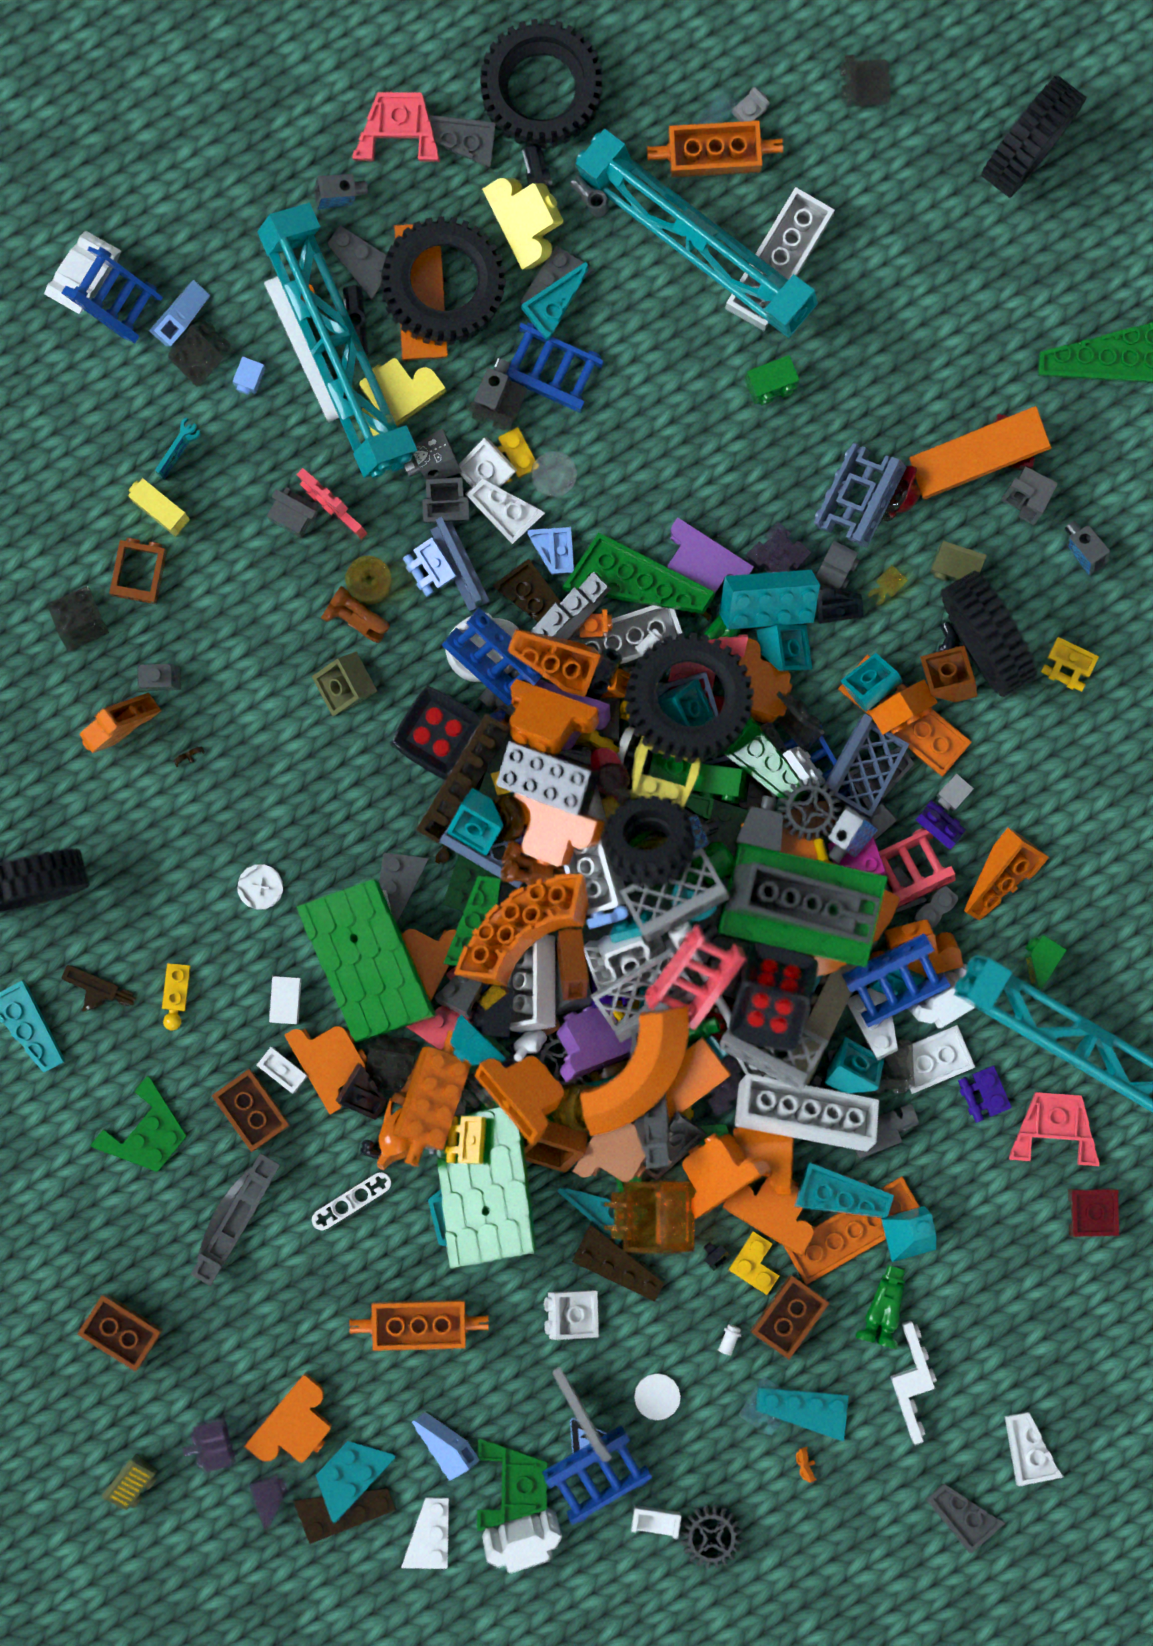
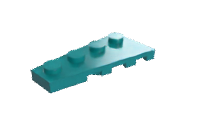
[0,980,66,1073]
[794,1163,894,1218]
[756,1387,849,1442]

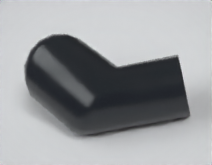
[938,621,958,652]
[360,1140,381,1159]

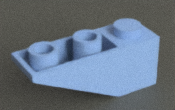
[149,280,210,346]
[412,1412,480,1481]

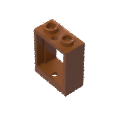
[109,538,167,605]
[557,928,588,1001]
[523,1120,587,1173]

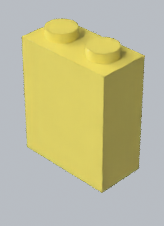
[128,478,190,537]

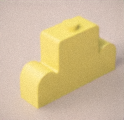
[482,178,563,270]
[360,358,446,436]

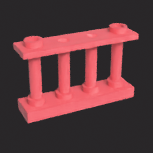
[879,828,956,908]
[645,925,747,1030]

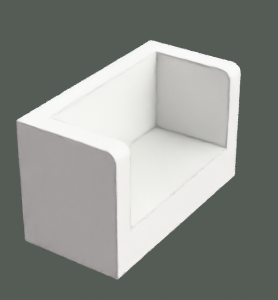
[269,976,302,1024]
[257,1047,308,1094]
[631,1505,681,1539]

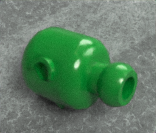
[679,841,735,890]

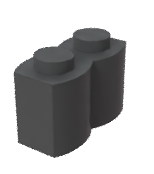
[816,541,859,590]
[912,886,958,928]

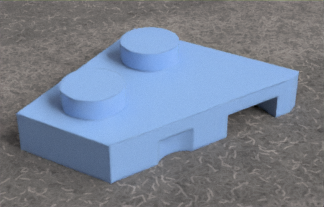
[527,527,574,575]

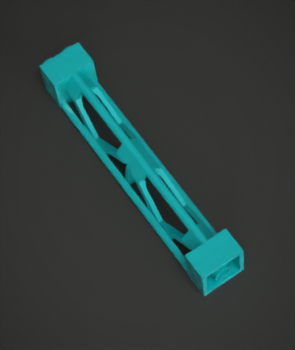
[576,128,818,338]
[257,202,417,478]
[953,955,1153,1113]

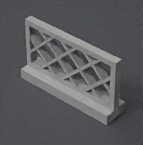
[620,848,729,942]
[591,948,696,1043]
[719,1029,828,1091]

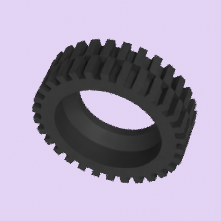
[480,19,603,148]
[981,75,1087,198]
[380,216,506,346]
[941,571,1037,697]
[625,633,754,763]
[0,848,90,914]

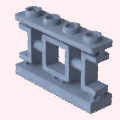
[814,443,907,548]

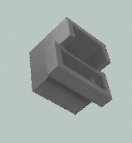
[1001,466,1058,525]
[422,478,469,523]
[267,487,319,539]

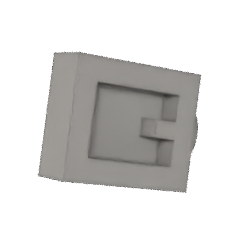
[731,87,769,122]

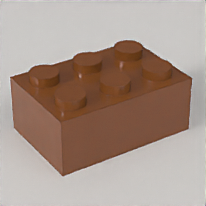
[212,1069,291,1152]
[750,1274,829,1359]
[77,1293,163,1372]

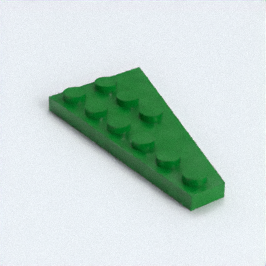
[1038,322,1153,383]
[563,532,715,614]

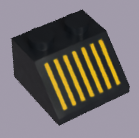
[468,985,514,1037]

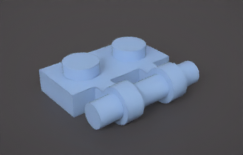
[403,537,458,597]
[587,906,628,930]

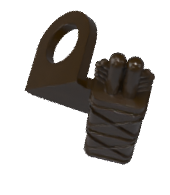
[62,965,136,1013]

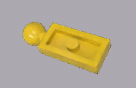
[162,963,191,1031]

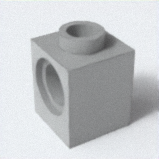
[936,774,974,810]

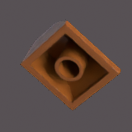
[920,646,977,702]

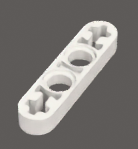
[312,1172,391,1230]

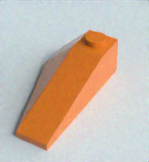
[508,629,601,697]
[964,827,1049,920]

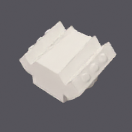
[44,231,121,314]
[584,935,670,992]
[907,964,974,1028]
[482,1508,561,1573]

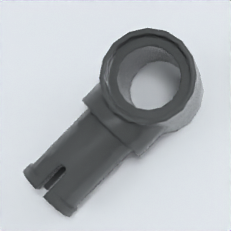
[570,175,609,217]
[478,687,516,716]

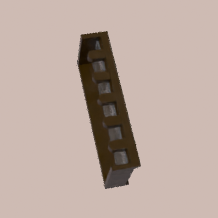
[416,707,511,844]

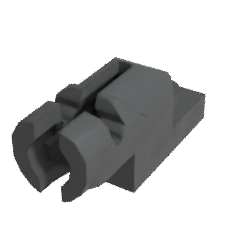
[854,1104,919,1159]

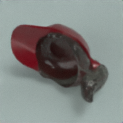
[881,466,921,521]
[590,748,631,806]

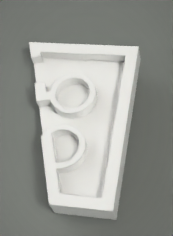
[465,478,545,544]
[847,988,898,1060]
[1005,1412,1063,1486]
[401,1497,449,1569]

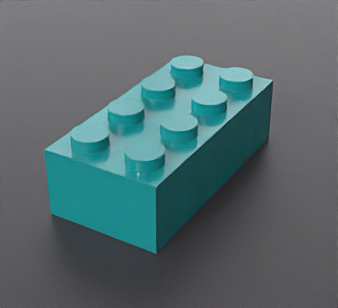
[719,570,820,630]

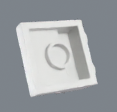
[544,1290,599,1340]

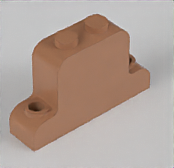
[573,1121,646,1182]

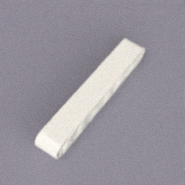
[264,276,339,423]

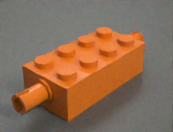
[647,121,783,177]
[393,1030,471,1167]
[349,1299,489,1351]

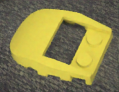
[629,736,701,810]

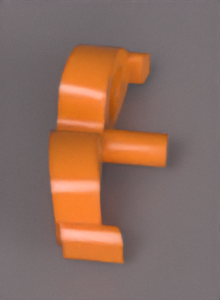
[796,1447,817,1482]

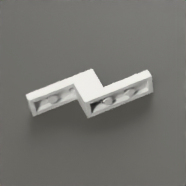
[890,1321,937,1445]

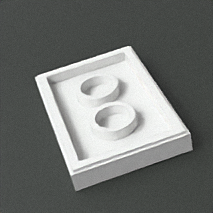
[894,1025,975,1094]

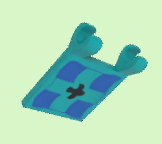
[155,418,201,480]

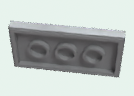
[553,1367,612,1462]

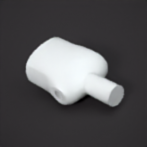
[514,1030,547,1062]

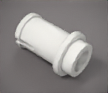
[635,628,664,656]
[718,1324,742,1356]

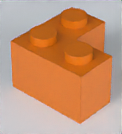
[869,679,938,735]

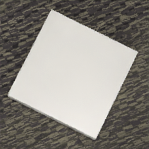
[459,437,517,488]

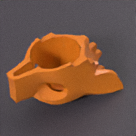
[377,1098,411,1170]

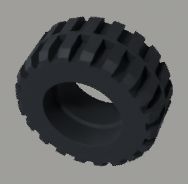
[603,795,695,887]

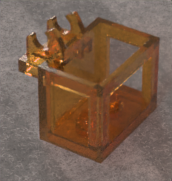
[604,1180,694,1254]

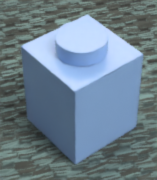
[232,356,265,395]

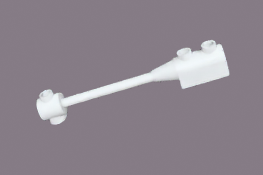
[668,921,775,1079]

